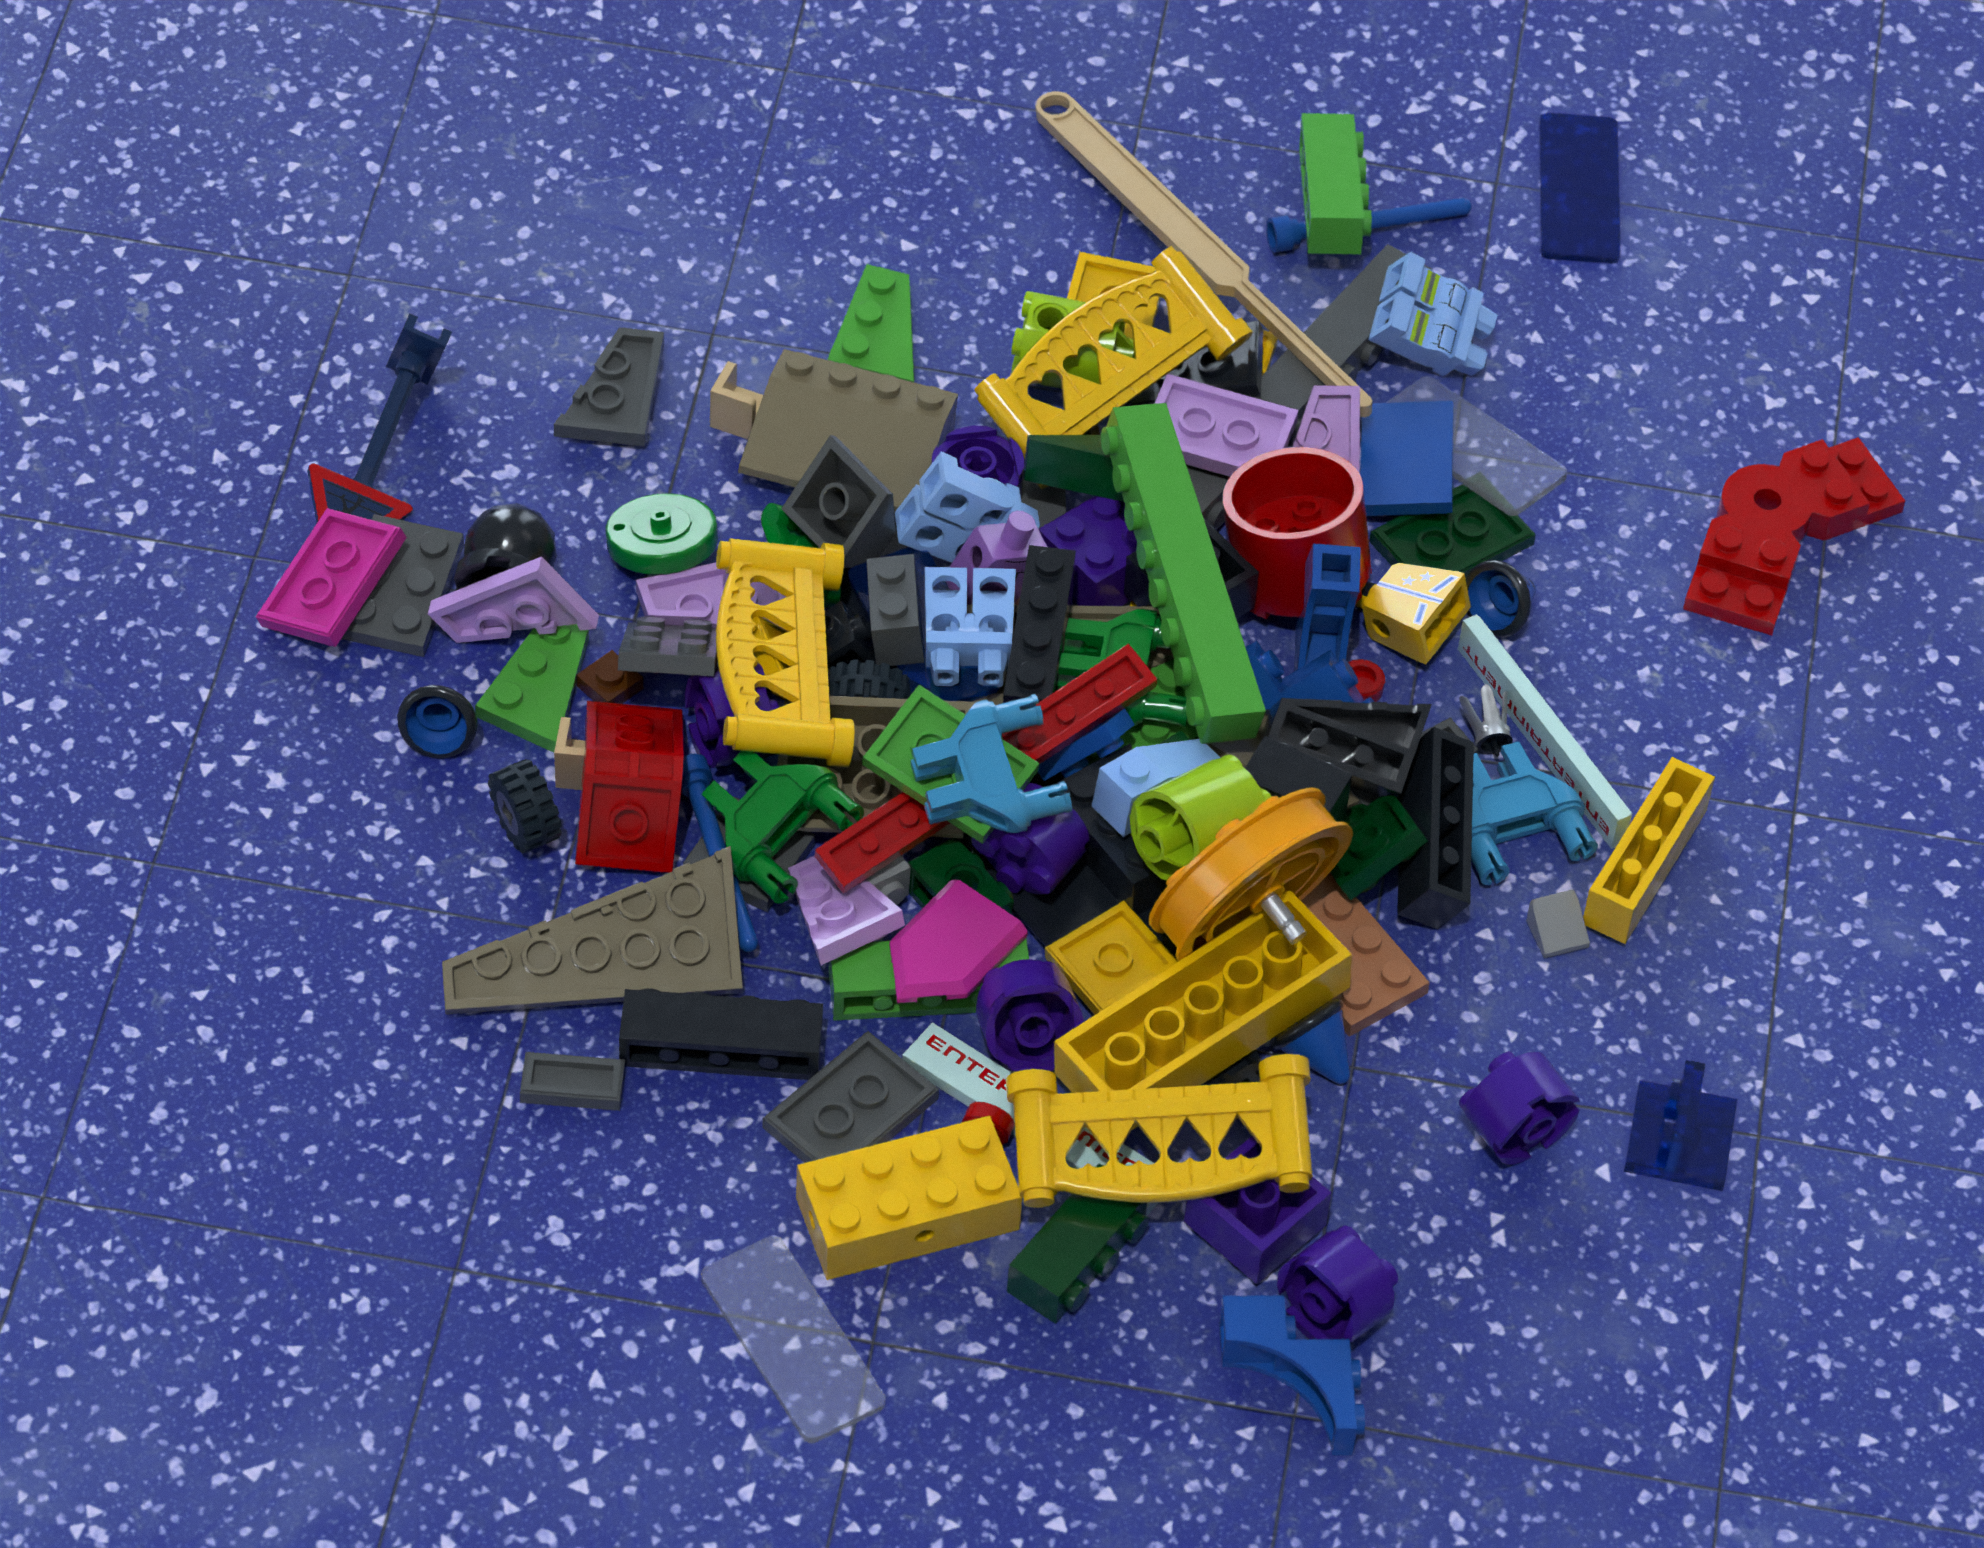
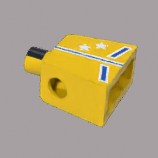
[1355,563,1471,664]

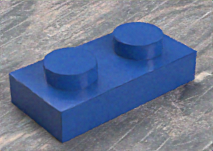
[1038,708,1135,781]

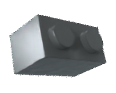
[867,554,924,666]

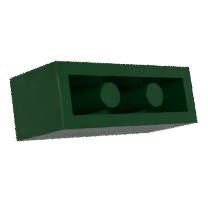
[1007,1163,1149,1324]

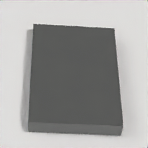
[762,1031,939,1163]

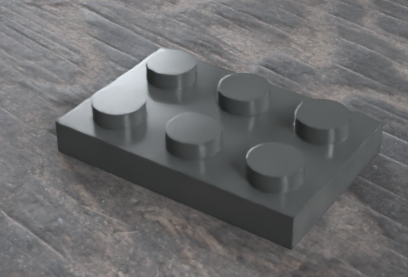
[341,514,464,657]
[618,616,718,676]

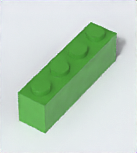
[1299,113,1372,254]
[828,938,1029,1021]

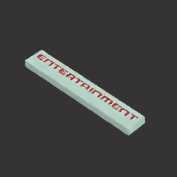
[1458,614,1632,849]
[902,1022,1158,1216]

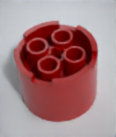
[1223,447,1372,619]

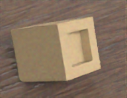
[710,361,763,439]
[554,717,585,790]

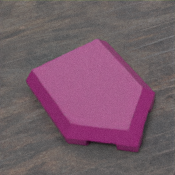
[889,880,1028,1003]

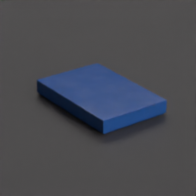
[1360,400,1454,516]

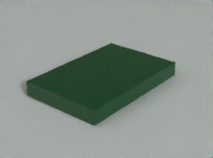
[1369,475,1536,579]

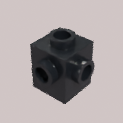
[825,601,876,670]

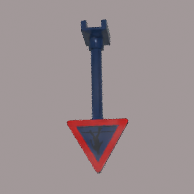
[307,313,452,524]

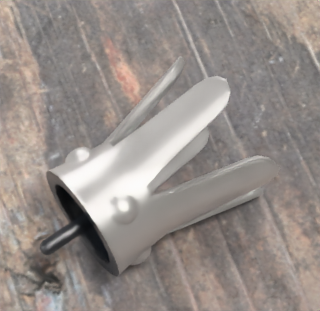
[1459,684,1513,756]

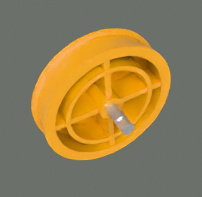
[1149,787,1353,961]

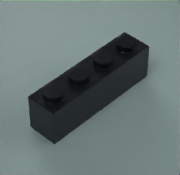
[1003,545,1076,703]
[1397,727,1474,929]
[619,988,823,1080]

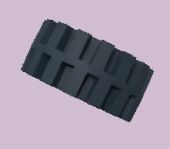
[828,660,910,699]
[488,759,562,853]

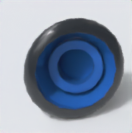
[1466,560,1537,637]
[397,685,477,759]
[1271,999,1350,1084]

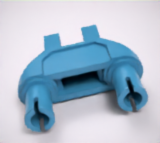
[910,694,1072,833]
[1471,741,1598,885]

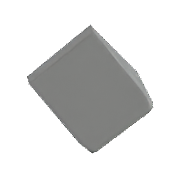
[1526,890,1590,958]

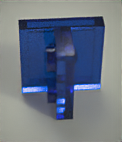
[1624,1060,1738,1191]

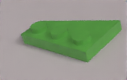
[827,264,914,382]
[475,624,589,753]

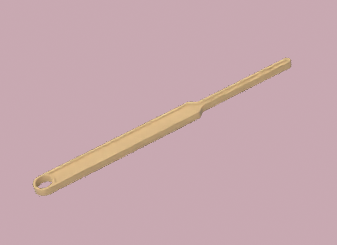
[1036,91,1372,417]

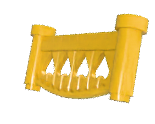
[974,246,1253,489]
[716,538,855,768]
[1006,1054,1313,1208]

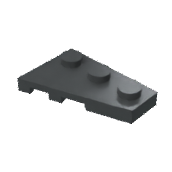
[554,327,664,446]

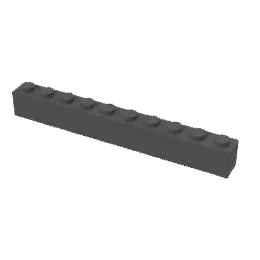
[1186,244,1432,529]

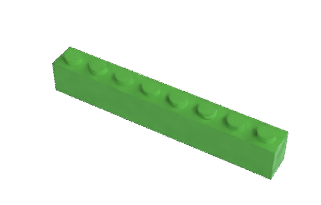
[1101,403,1266,744]

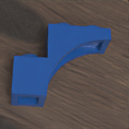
[1294,544,1361,671]
[1246,640,1374,710]
[1219,1295,1365,1455]

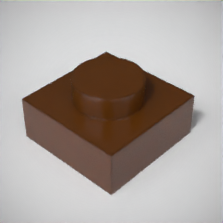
[576,650,644,704]

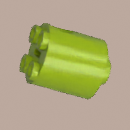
[1011,291,1135,389]
[1130,754,1272,881]

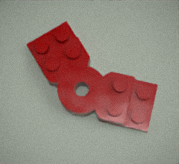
[1683,437,1905,636]

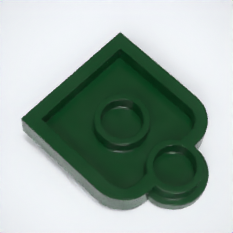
[1330,795,1428,900]

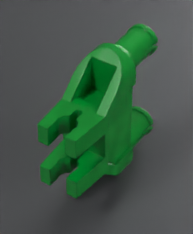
[1056,609,1187,727]
[701,751,864,904]

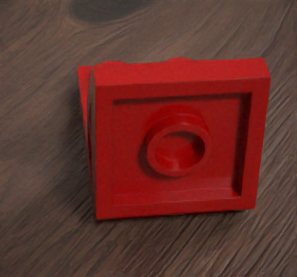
[575,701,684,873]

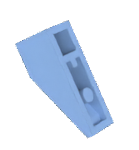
[1091,739,1221,837]

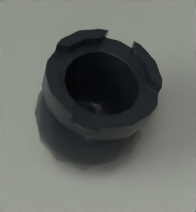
[454,503,557,591]

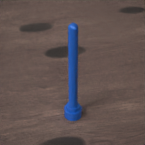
[1266,198,1472,253]
[681,754,758,952]

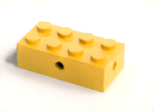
[796,1115,1022,1280]

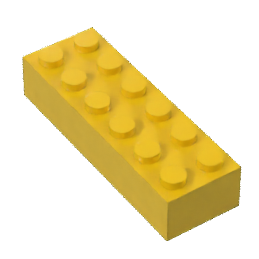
[1054,890,1352,1130]

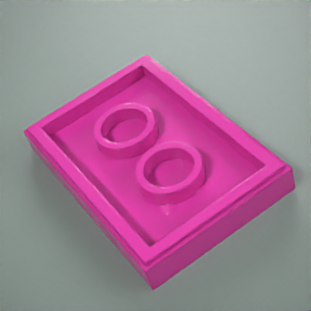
[256,508,407,647]

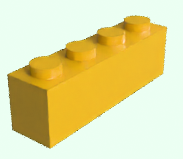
[1583,757,1715,944]

